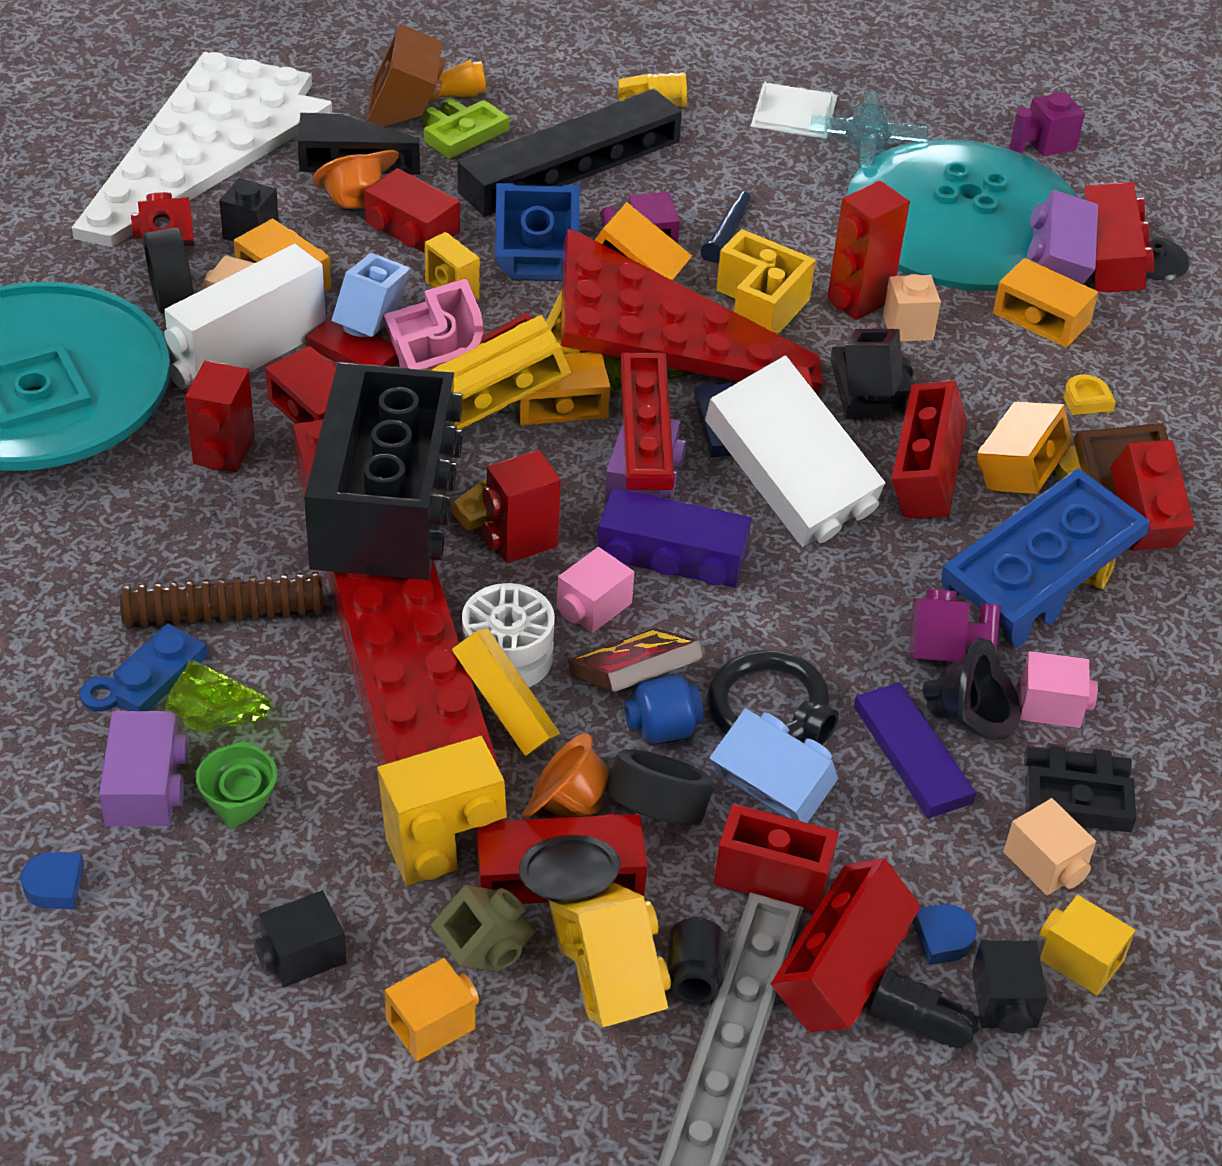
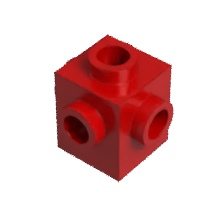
[131,192,194,249]

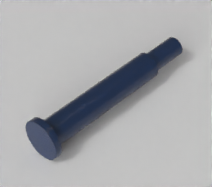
[700,192,750,264]

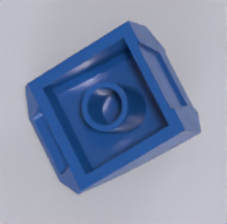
[495,183,580,281]

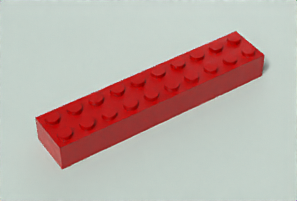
[293,420,497,766]

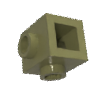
[431,884,535,972]

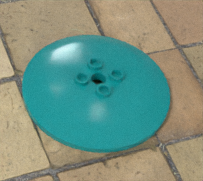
[847,139,1079,291]
[0,282,170,471]

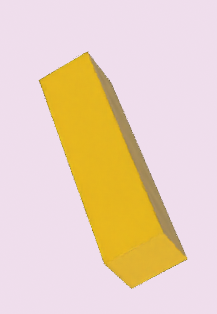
[451,628,560,756]

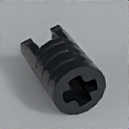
[869,968,979,1050]

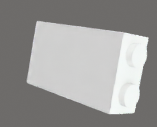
[164,244,326,390]
[705,355,885,547]

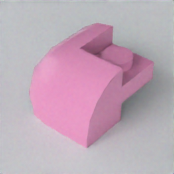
[383,279,484,370]

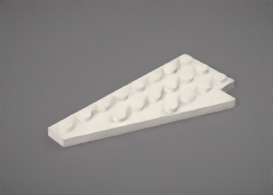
[72,52,332,247]

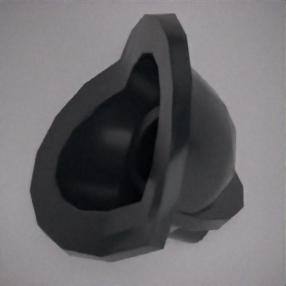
[923,637,1021,740]

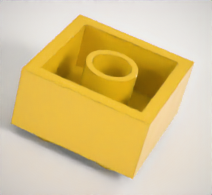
[425,232,480,300]

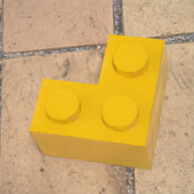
[716,229,816,334]
[377,736,507,886]
[549,882,671,1027]

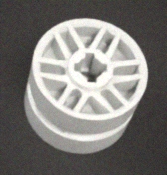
[462,583,555,687]

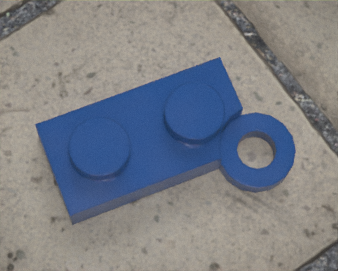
[80,623,208,712]

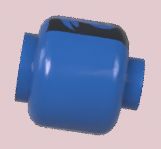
[624,674,703,746]

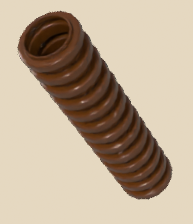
[120,572,324,629]

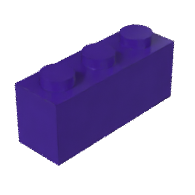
[597,488,752,588]

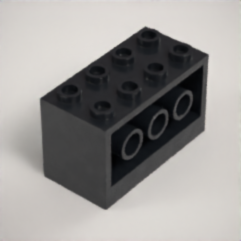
[304,362,463,580]

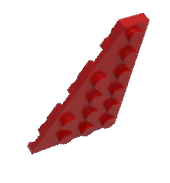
[560,229,823,396]

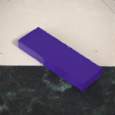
[854,682,976,819]

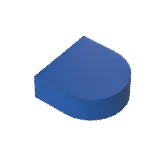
[21,852,84,909]
[912,904,977,965]

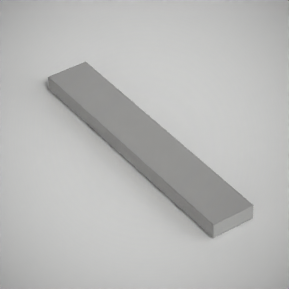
[657,892,803,1166]

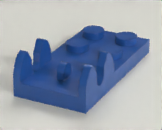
[941,468,1150,648]

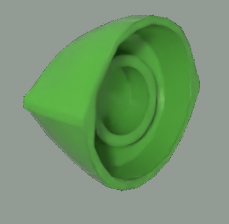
[196,741,277,830]

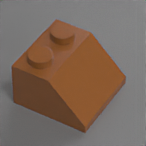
[366,24,446,127]

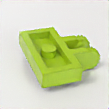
[422,98,510,159]

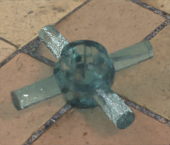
[810,90,929,168]

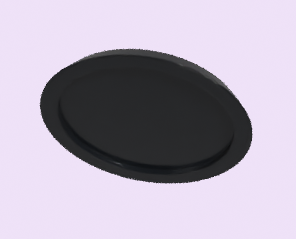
[1146,236,1189,280]
[519,835,620,903]

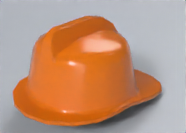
[312,150,399,209]
[521,733,610,819]

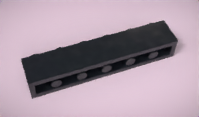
[458,88,682,217]

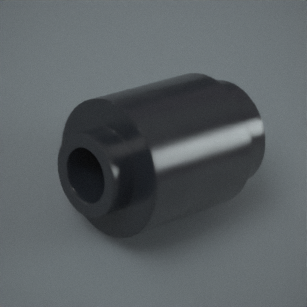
[667,917,725,1004]

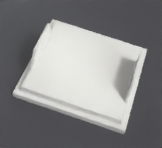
[751,81,837,139]

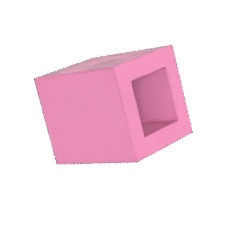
[557,547,635,633]
[1020,651,1098,728]

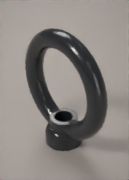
[707,650,839,745]

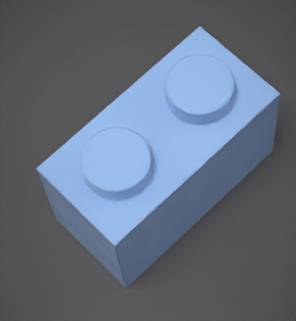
[331,253,411,337]
[709,708,838,823]

